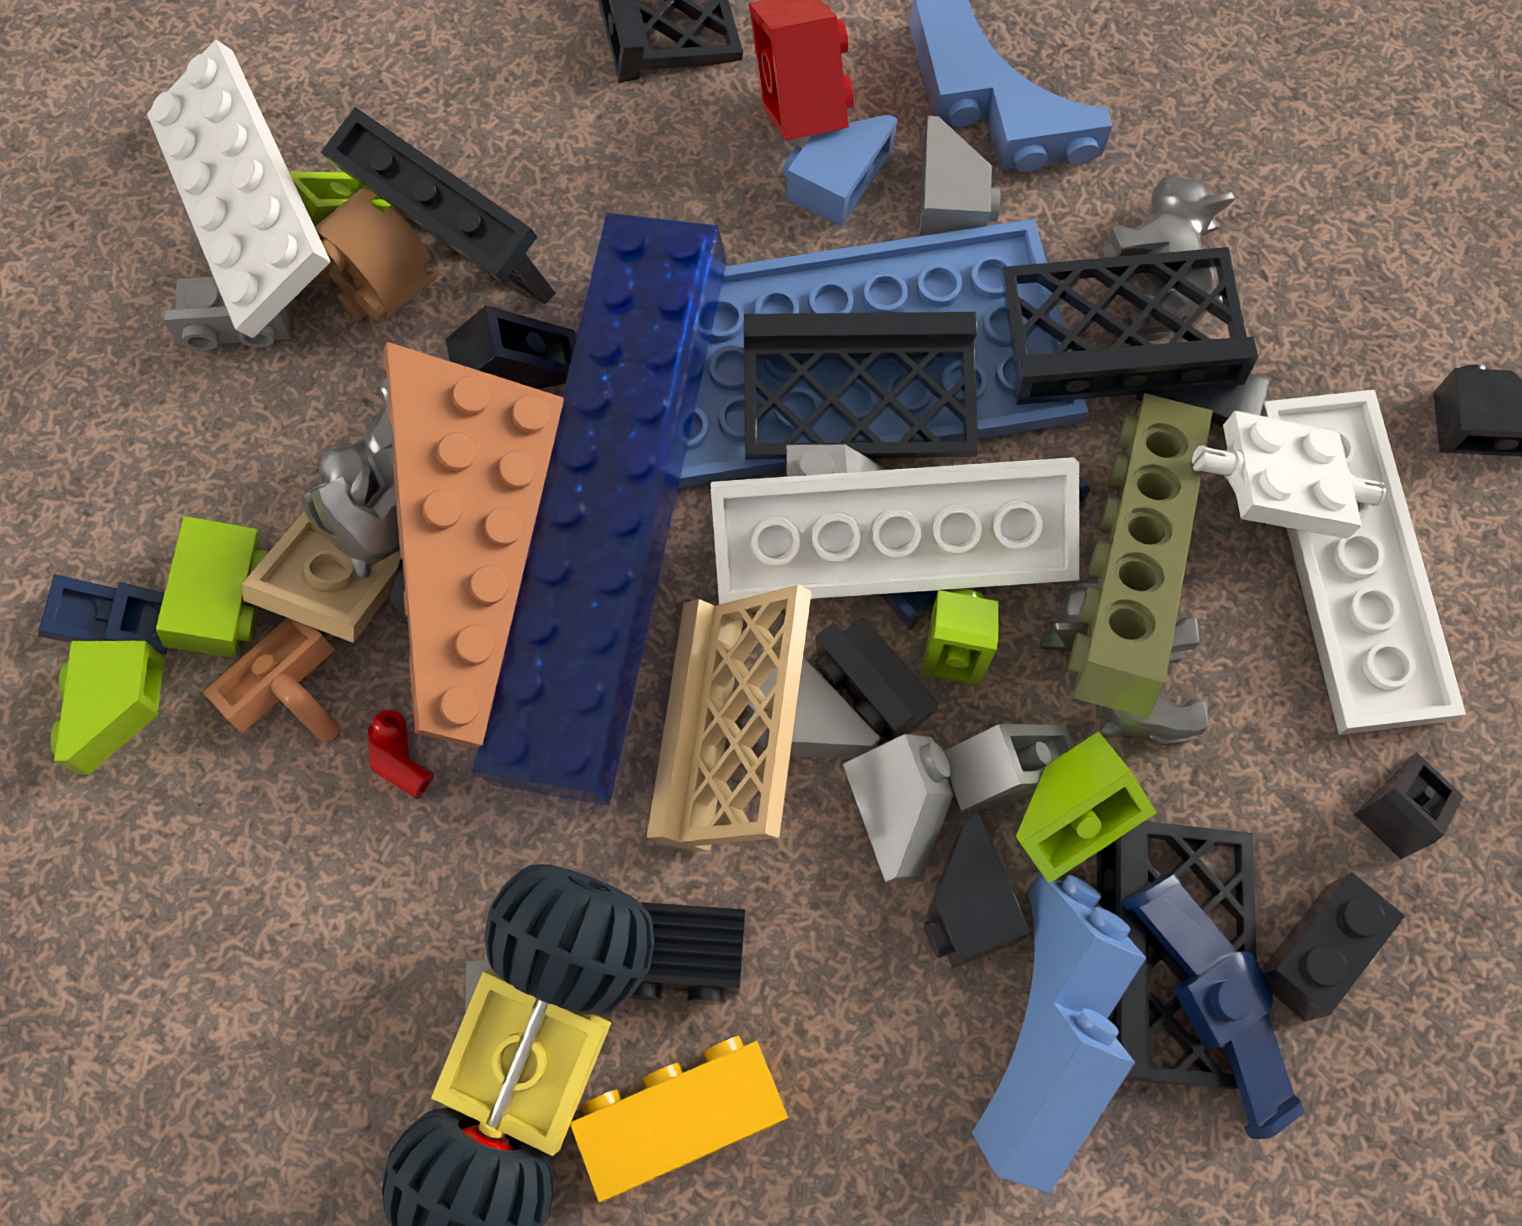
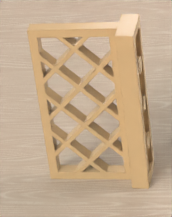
[647,585,811,852]

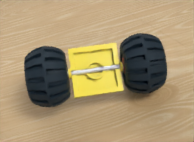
[382,864,654,1226]

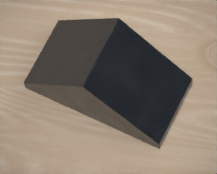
[1354,752,1463,859]

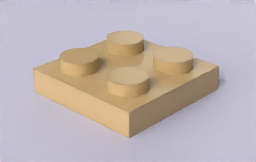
[242,511,401,643]

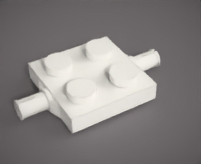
[1192,411,1386,539]

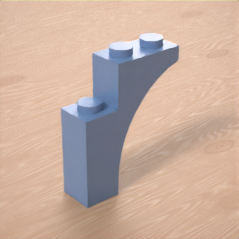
[909,0,1113,172]
[971,871,1146,1194]

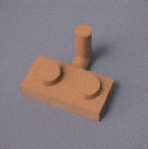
[202,618,340,743]

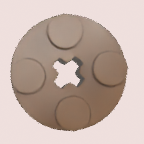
[315,189,437,322]

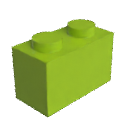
[156,516,269,657]

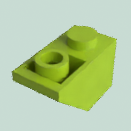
[51,641,165,775]

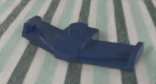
[1122,871,1304,1139]

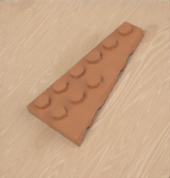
[383,341,564,749]

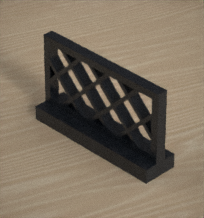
[598,0,743,83]
[320,107,556,304]
[1001,247,1259,405]
[744,312,979,460]
[1097,821,1257,1090]

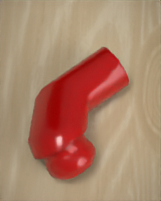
[367,710,434,799]

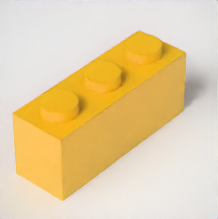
[570,1036,789,1203]

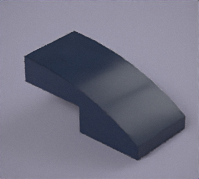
[38,574,168,654]

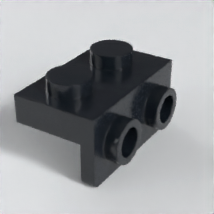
[814,618,938,741]

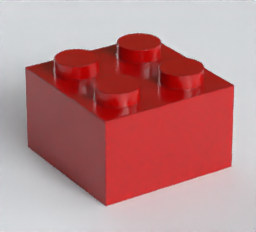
[749,0,854,141]

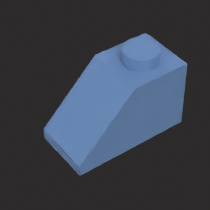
[783,114,898,227]

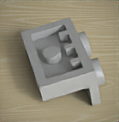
[164,277,292,351]

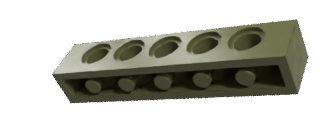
[1067,393,1213,719]

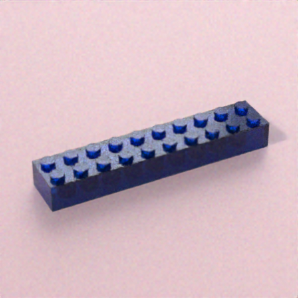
[472,213,727,806]

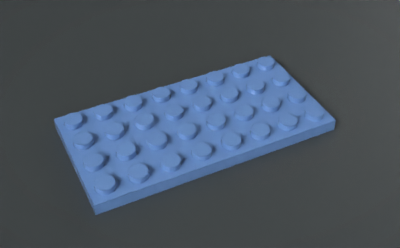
[603,219,1088,495]

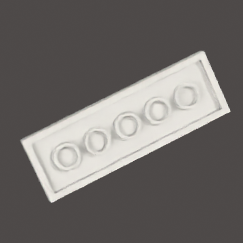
[147,40,331,338]
[1260,390,1466,735]
[711,457,1079,605]

